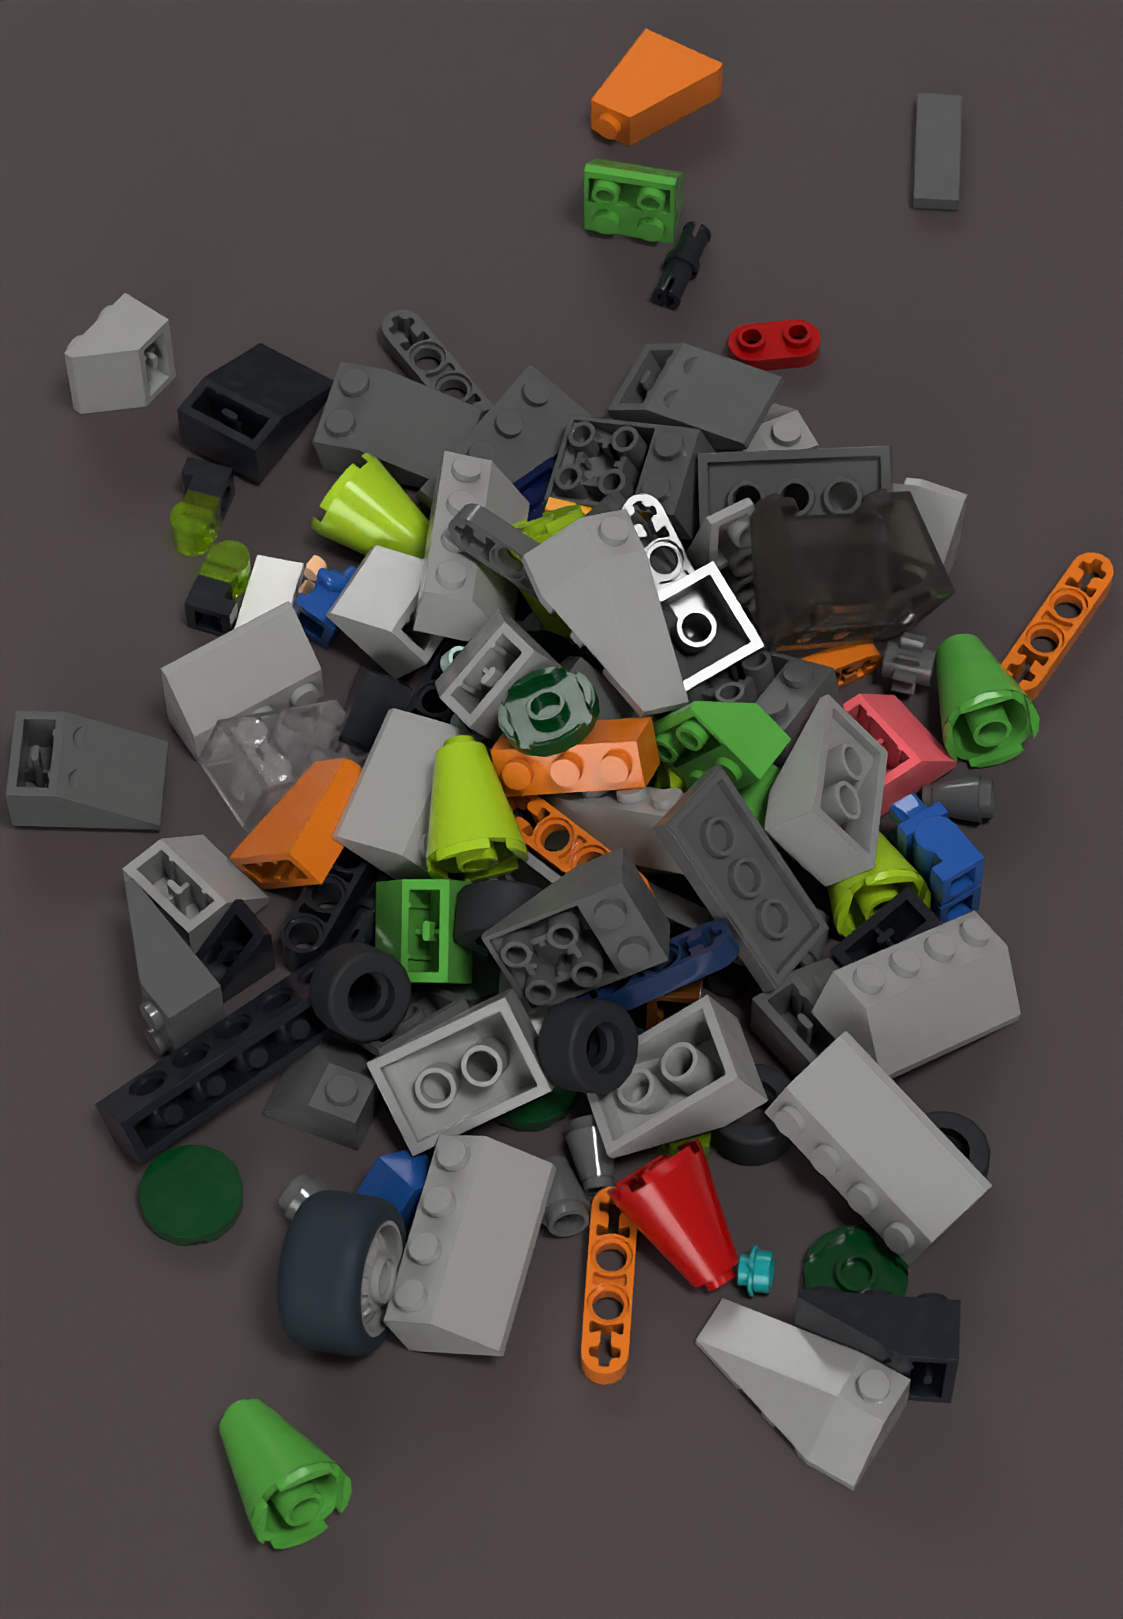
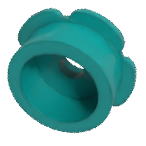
[738,1245,775,1297]

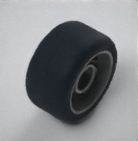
[277,1190,407,1356]

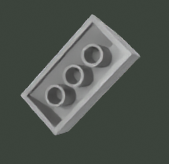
[413,451,530,642]
[534,787,685,874]
[811,910,1021,1079]
[765,1031,992,1266]
[383,1134,557,1356]

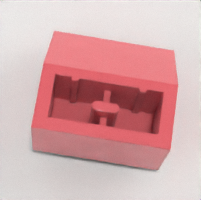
[843,693,957,816]

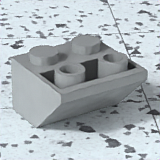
[64,293,176,414]
[326,545,444,679]
[435,607,562,742]
[122,834,269,954]

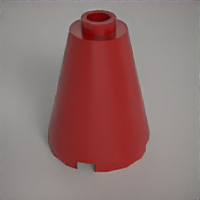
[607,1138,739,1291]

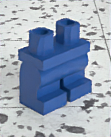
[887,793,985,924]

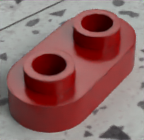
[728,319,821,371]

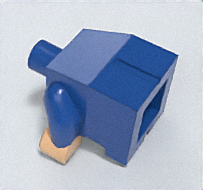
[293,555,357,650]

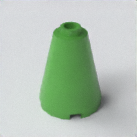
[936,634,1040,768]
[219,1399,352,1549]

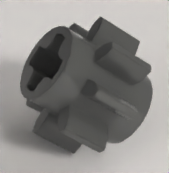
[881,632,937,696]

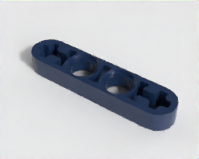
[548,920,740,1013]

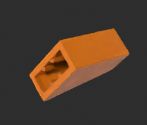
[591,29,723,147]
[229,757,362,890]

